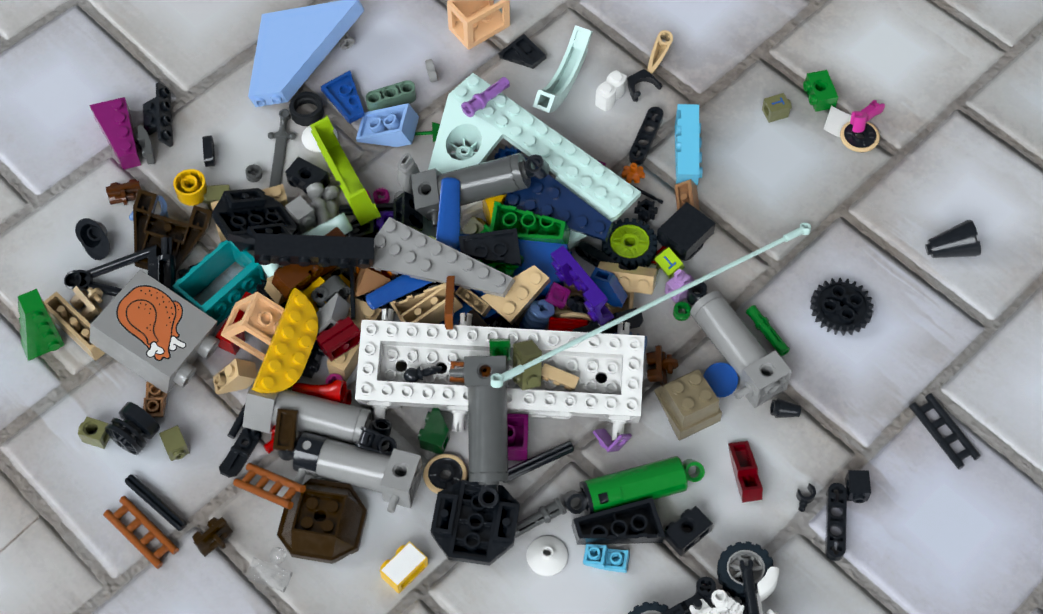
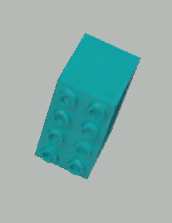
[173,240,266,327]

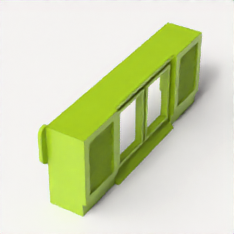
[310,115,381,226]

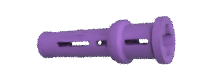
[461,77,510,117]

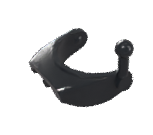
[627,69,662,102]

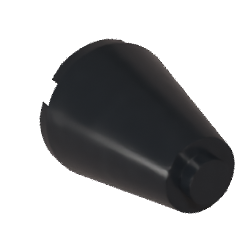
[925,220,981,258]

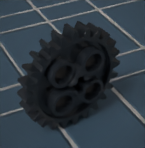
[810,278,874,336]

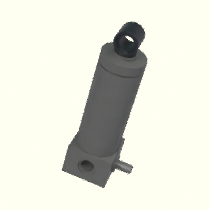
[411,153,550,227]
[449,356,509,508]

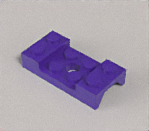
[550,246,614,326]

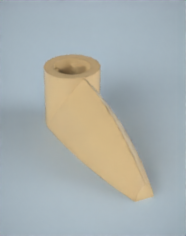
[647,30,673,74]

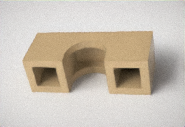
[597,261,657,295]

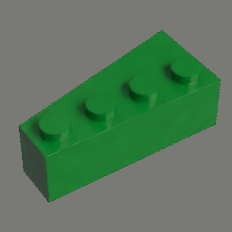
[490,201,570,244]

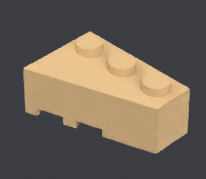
[390,283,463,324]

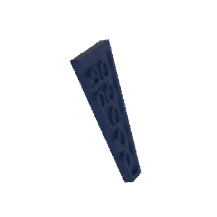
[503,155,613,242]

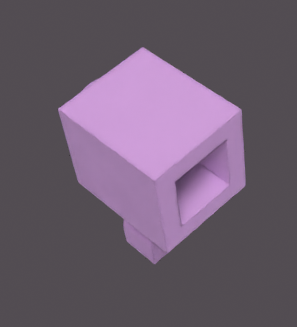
[665,269,694,303]

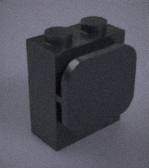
[657,202,716,261]

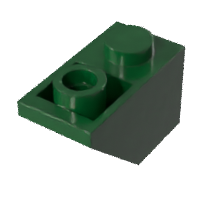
[417,408,450,455]

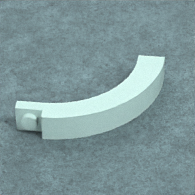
[533,25,593,113]

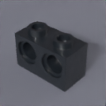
[393,191,423,232]

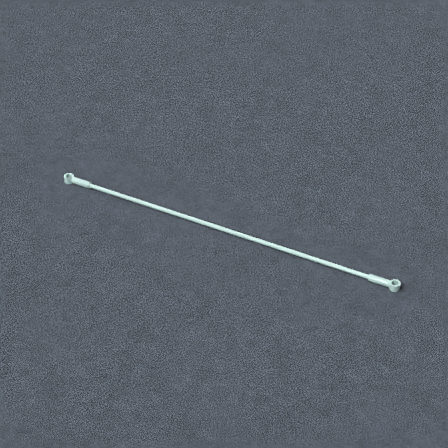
[490,223,811,388]

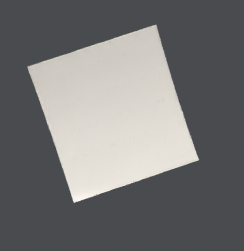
[824,105,857,137]

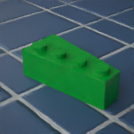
[18,288,65,361]

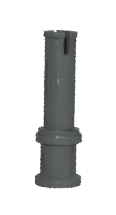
[515,497,566,538]

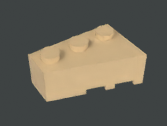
[481,265,550,325]

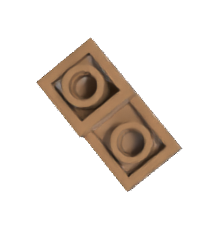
[143,381,167,418]

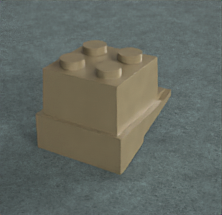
[654,369,722,441]

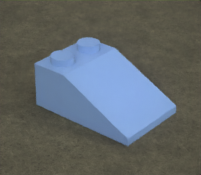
[356,103,419,147]

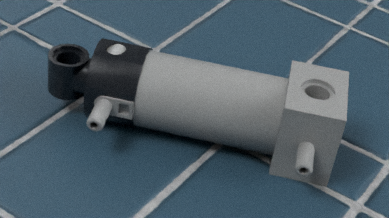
[277,431,423,513]

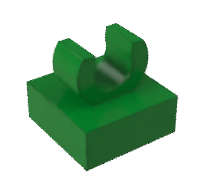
[489,339,511,361]

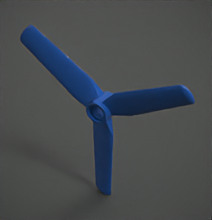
[366,177,486,310]

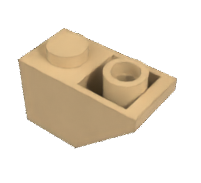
[213,358,257,394]

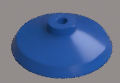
[703,362,738,398]

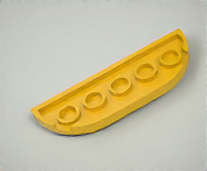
[251,288,318,393]

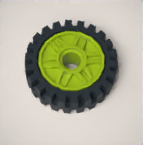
[602,218,657,270]

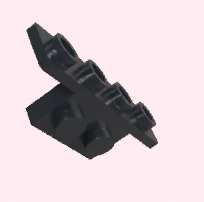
[143,82,173,147]

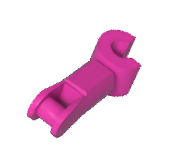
[850,100,885,133]

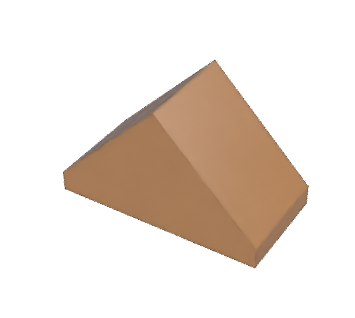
[355,268,391,297]

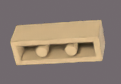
[455,287,491,317]
[541,363,579,391]

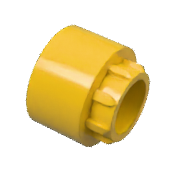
[173,169,207,206]

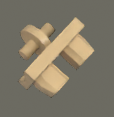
[69,286,103,321]

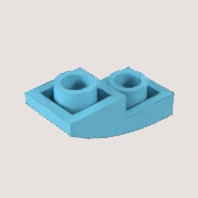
[583,544,630,573]

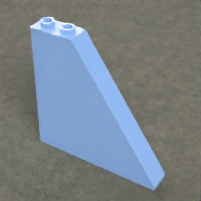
[248,0,364,107]

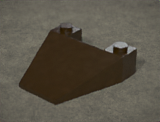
[133,189,213,271]

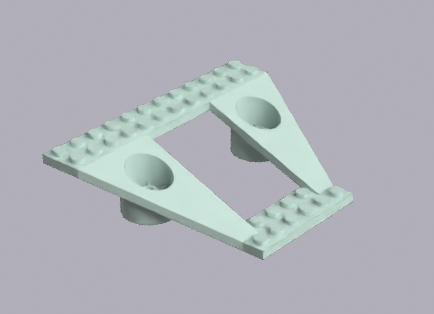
[421,73,641,249]

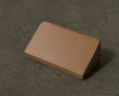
[675,179,700,211]

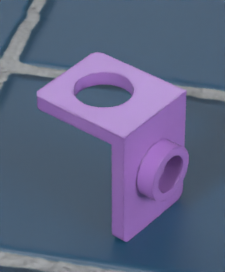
[593,429,632,452]

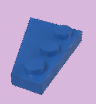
[320,70,365,124]

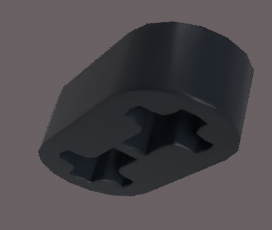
[202,135,215,167]

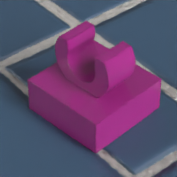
[545,282,571,309]

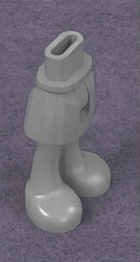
[394,153,420,199]

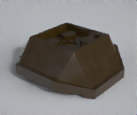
[277,478,367,564]

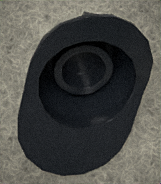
[75,218,110,260]

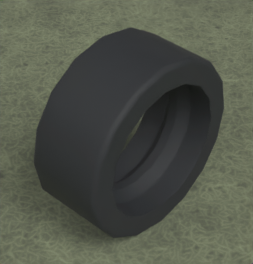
[289,92,324,126]

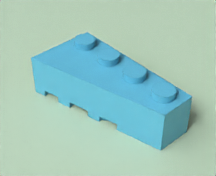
[675,104,703,185]

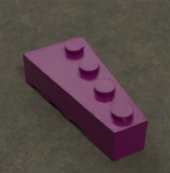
[89,97,141,170]

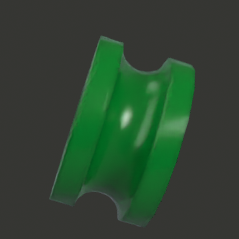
[673,302,691,321]

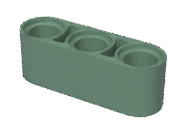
[366,80,416,112]

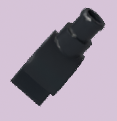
[796,483,816,512]

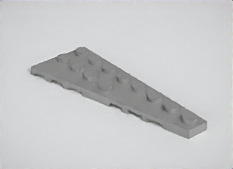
[370,217,515,297]

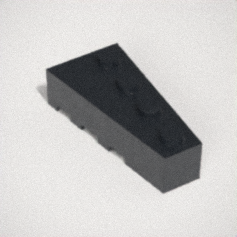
[571,497,665,545]

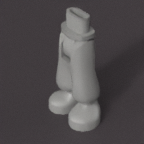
[306,183,339,225]

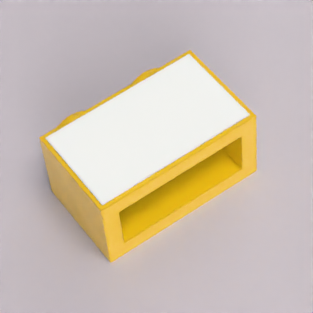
[380,541,428,594]

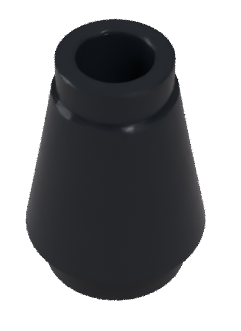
[770,398,801,418]

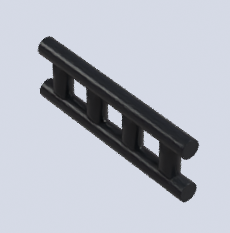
[909,393,981,470]

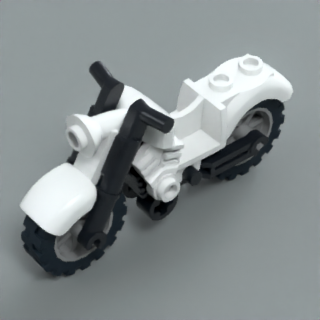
[628,541,779,614]

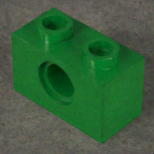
[803,70,838,112]

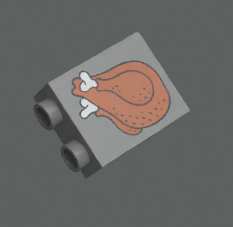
[89,270,220,394]

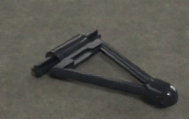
[64,237,176,296]

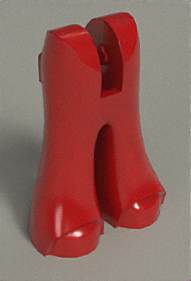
[291,380,352,405]

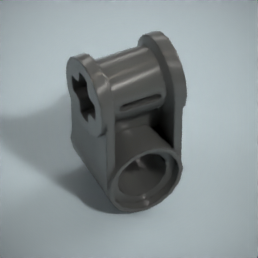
[311,275,350,310]

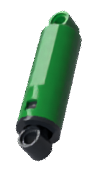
[563,456,705,515]

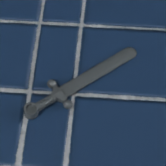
[268,109,296,187]

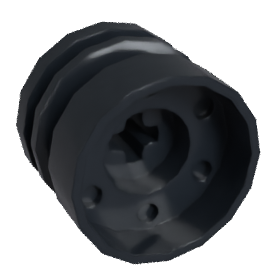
[105,402,160,455]

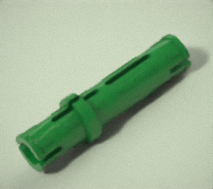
[745,305,790,357]

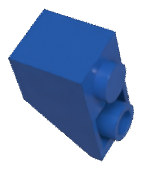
[590,267,628,308]

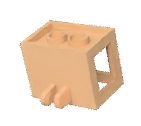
[447,0,510,50]
[221,292,284,361]

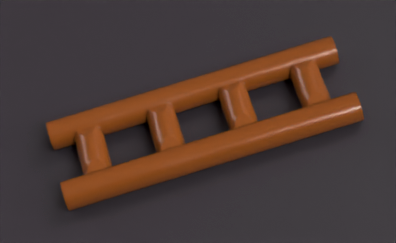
[233,463,306,510]
[103,496,179,569]

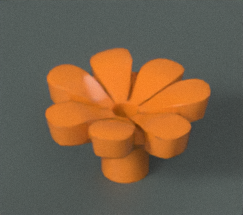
[621,163,645,183]

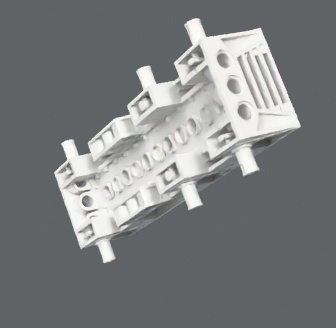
[355,308,645,442]

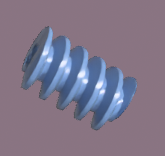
[519,299,555,330]

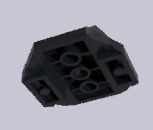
[212,188,298,252]
[430,480,520,566]

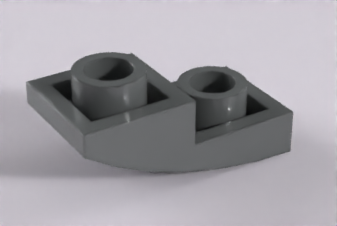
[135,125,155,164]

